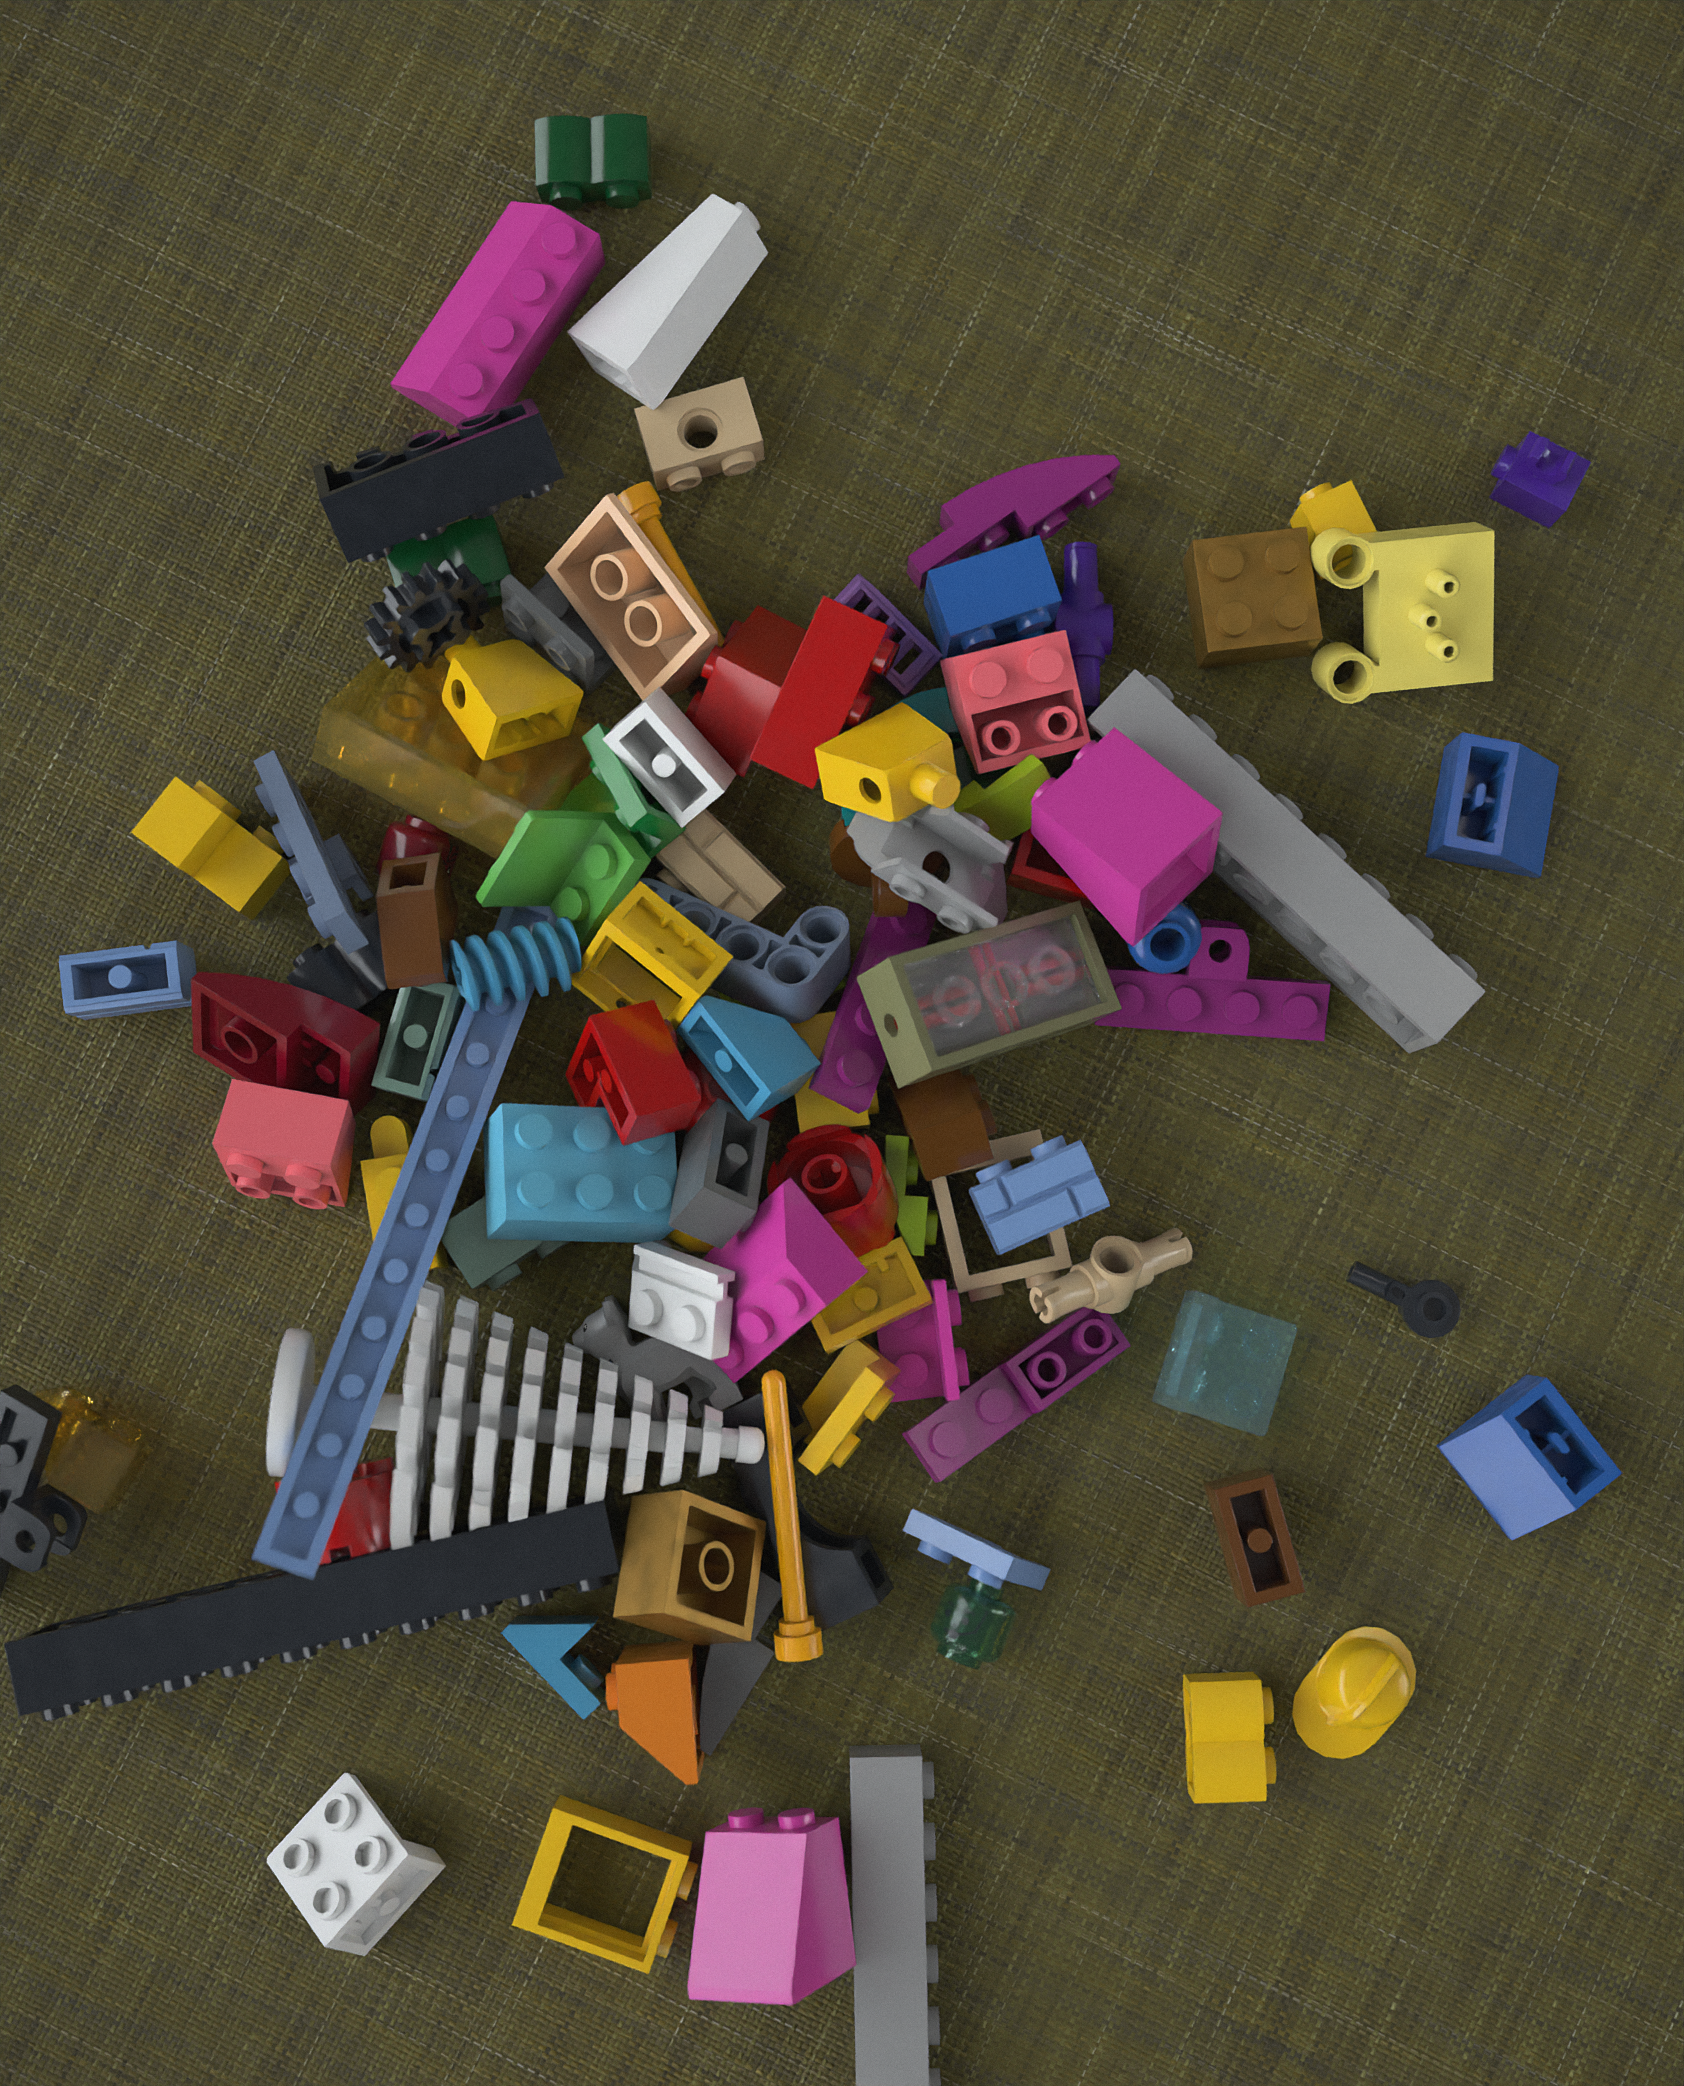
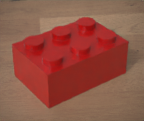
[749,595,901,789]

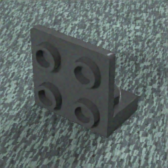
[500,573,618,699]

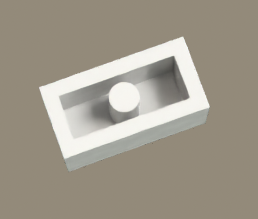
[603,687,736,828]

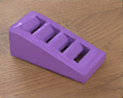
[834,573,943,699]

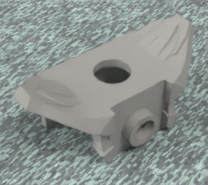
[846,804,1013,933]

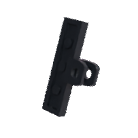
[0,1384,88,1597]

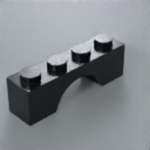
[721,1377,894,1631]

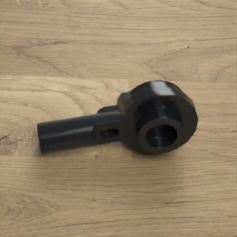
[1346,1261,1461,1338]

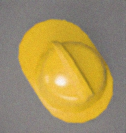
[1292,1626,1416,1759]

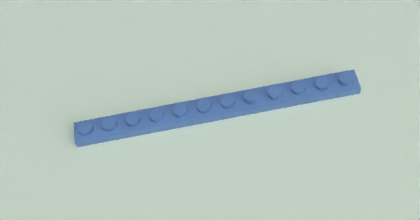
[252,906,558,1580]

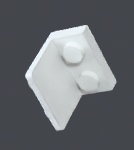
[267,1773,446,1956]

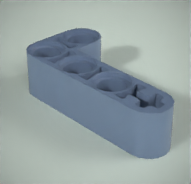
[634,878,851,1023]

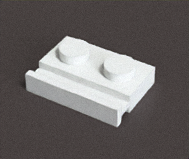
[628,1241,735,1360]

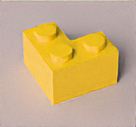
[131,776,291,920]

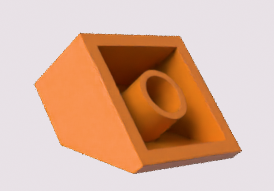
[606,1640,705,1785]

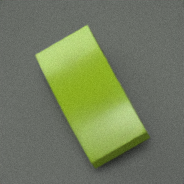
[953,754,1051,841]
[884,1135,938,1256]

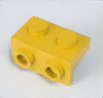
[798,1338,902,1475]

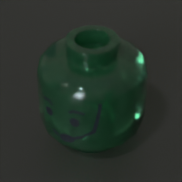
[930,1577,1016,1670]

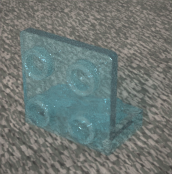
[1152,1290,1297,1436]

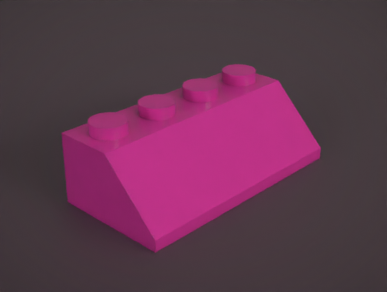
[390,201,606,427]

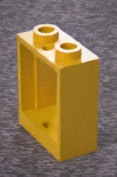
[571,881,733,1032]
[512,1795,698,1974]

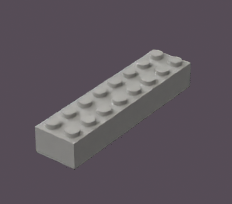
[1080,669,1486,1053]

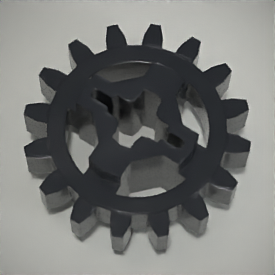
[364,559,490,672]

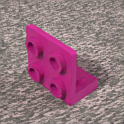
[876,1278,969,1403]

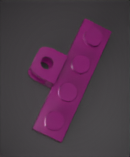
[809,901,937,1114]
[1094,918,1330,1041]

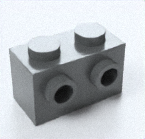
[668,1098,769,1249]

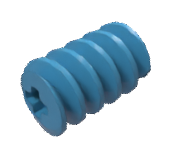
[449,916,582,1011]

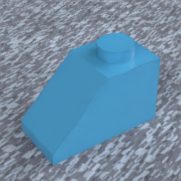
[677,995,821,1122]

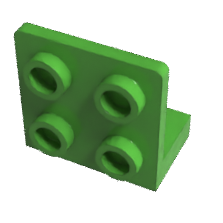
[475,810,651,946]

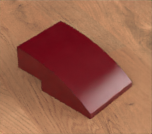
[191,972,380,1117]

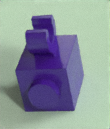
[1489,431,1591,528]

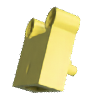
[1310,522,1495,704]

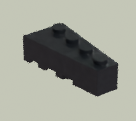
[312,398,565,563]

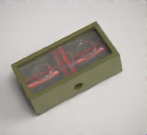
[856,900,1122,1089]

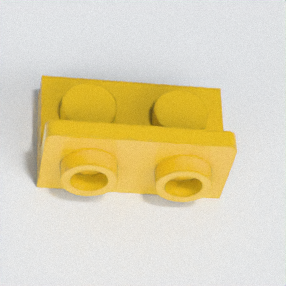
[811,1236,933,1354]

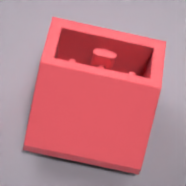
[940,630,1091,774]
[212,1079,356,1210]

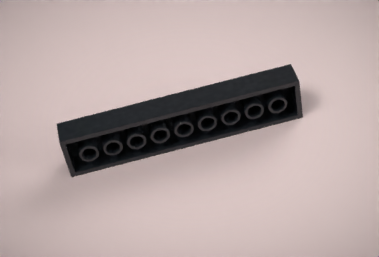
[4,1488,625,1721]

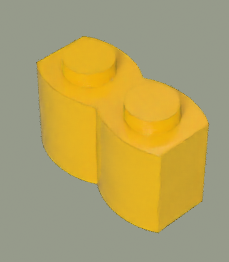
[1183,1672,1276,1804]

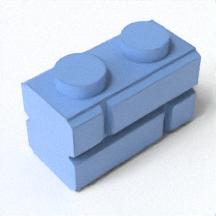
[59,940,197,1020]
[968,1135,1110,1255]

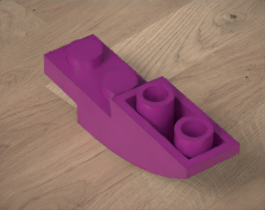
[906,455,1121,590]
[902,1306,1131,1483]

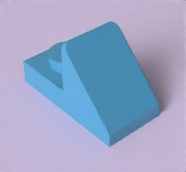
[501,1615,606,1720]

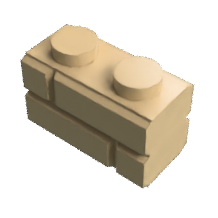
[655,808,786,925]

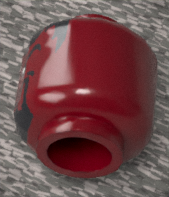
[376,813,459,880]

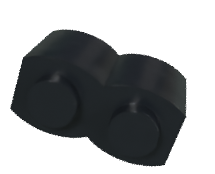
[286,909,400,1016]

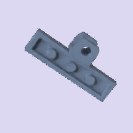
[254,750,374,954]

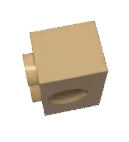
[634,377,765,492]

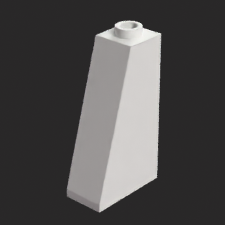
[567,193,768,411]

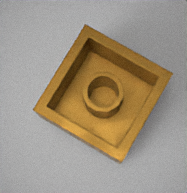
[1182,527,1323,669]
[613,1490,766,1645]

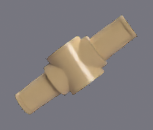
[1029,1228,1193,1323]

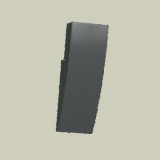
[700,1564,782,1756]

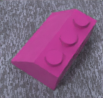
[701,1178,868,1384]

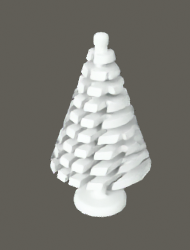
[266,1280,764,1550]

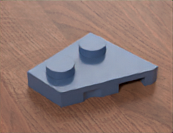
[903,1509,1051,1591]

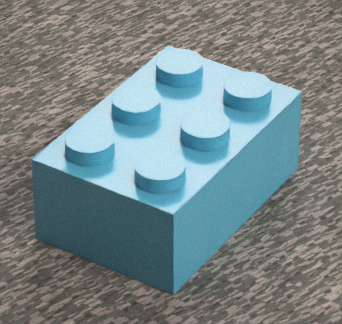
[483,1103,677,1243]

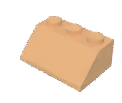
[544,493,718,701]

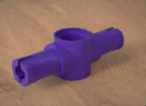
[1051,542,1113,716]

